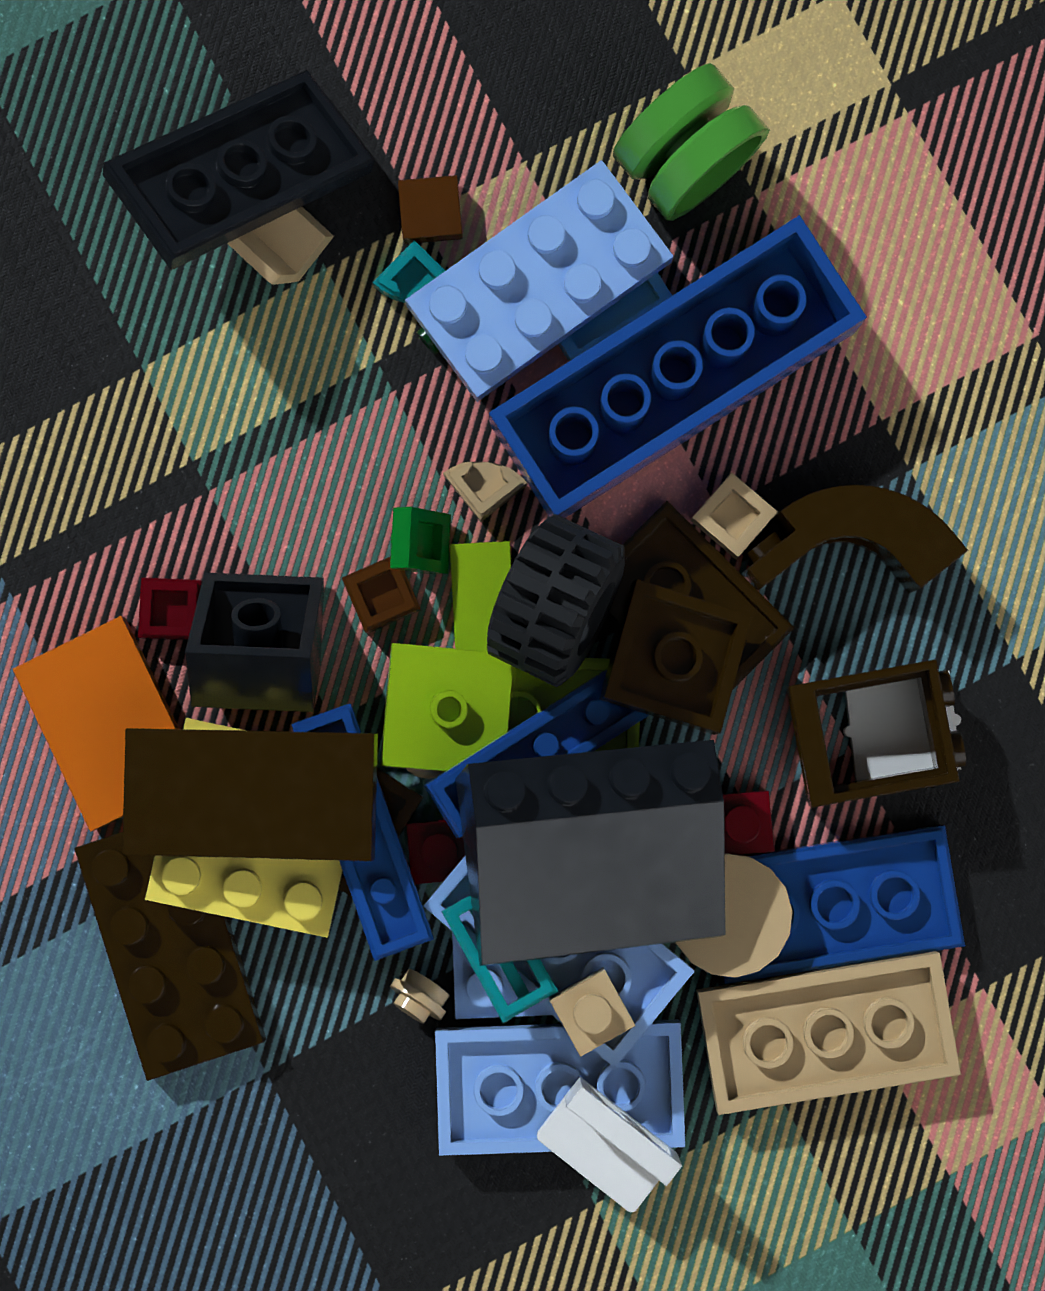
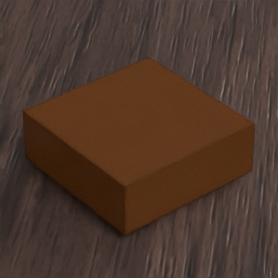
[398,175,463,244]
[342,556,421,634]

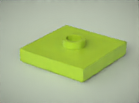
[380,643,513,771]

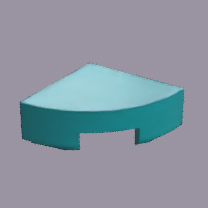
[372,240,446,303]

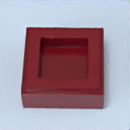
[138,578,202,641]

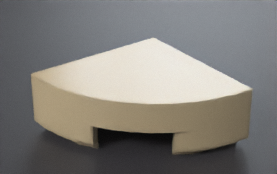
[443,462,527,522]

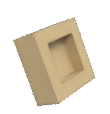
[690,473,778,559]
[549,967,636,1057]

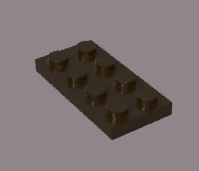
[74,832,266,1081]

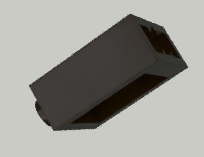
[786,659,966,808]

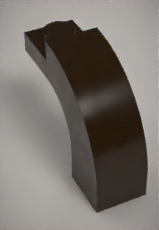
[741,485,968,594]

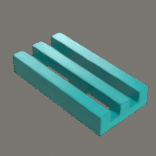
[441,895,558,1023]

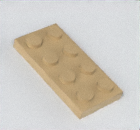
[696,951,961,1115]

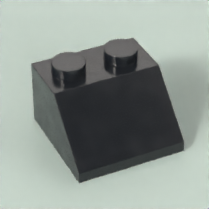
[185,572,324,712]

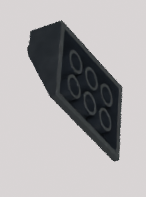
[456,740,726,966]

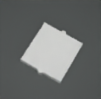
[843,671,961,781]

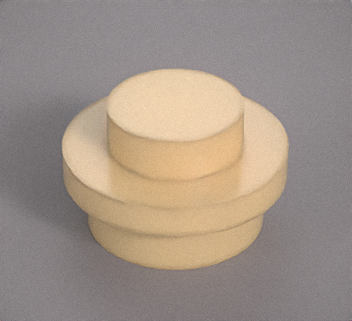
[390,969,449,1024]

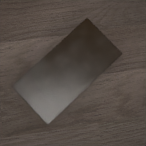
[122,728,378,861]

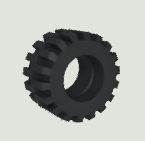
[487,514,625,687]

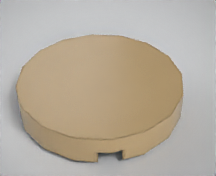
[675,853,792,978]

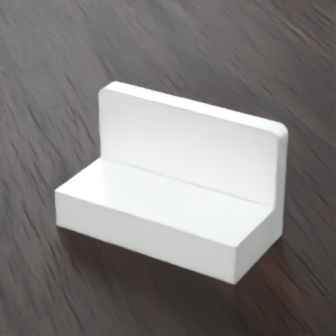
[537,1077,682,1212]

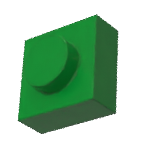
[390,507,451,574]

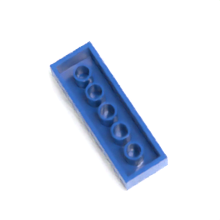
[489,215,867,518]

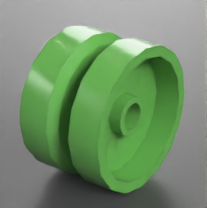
[613,63,770,221]

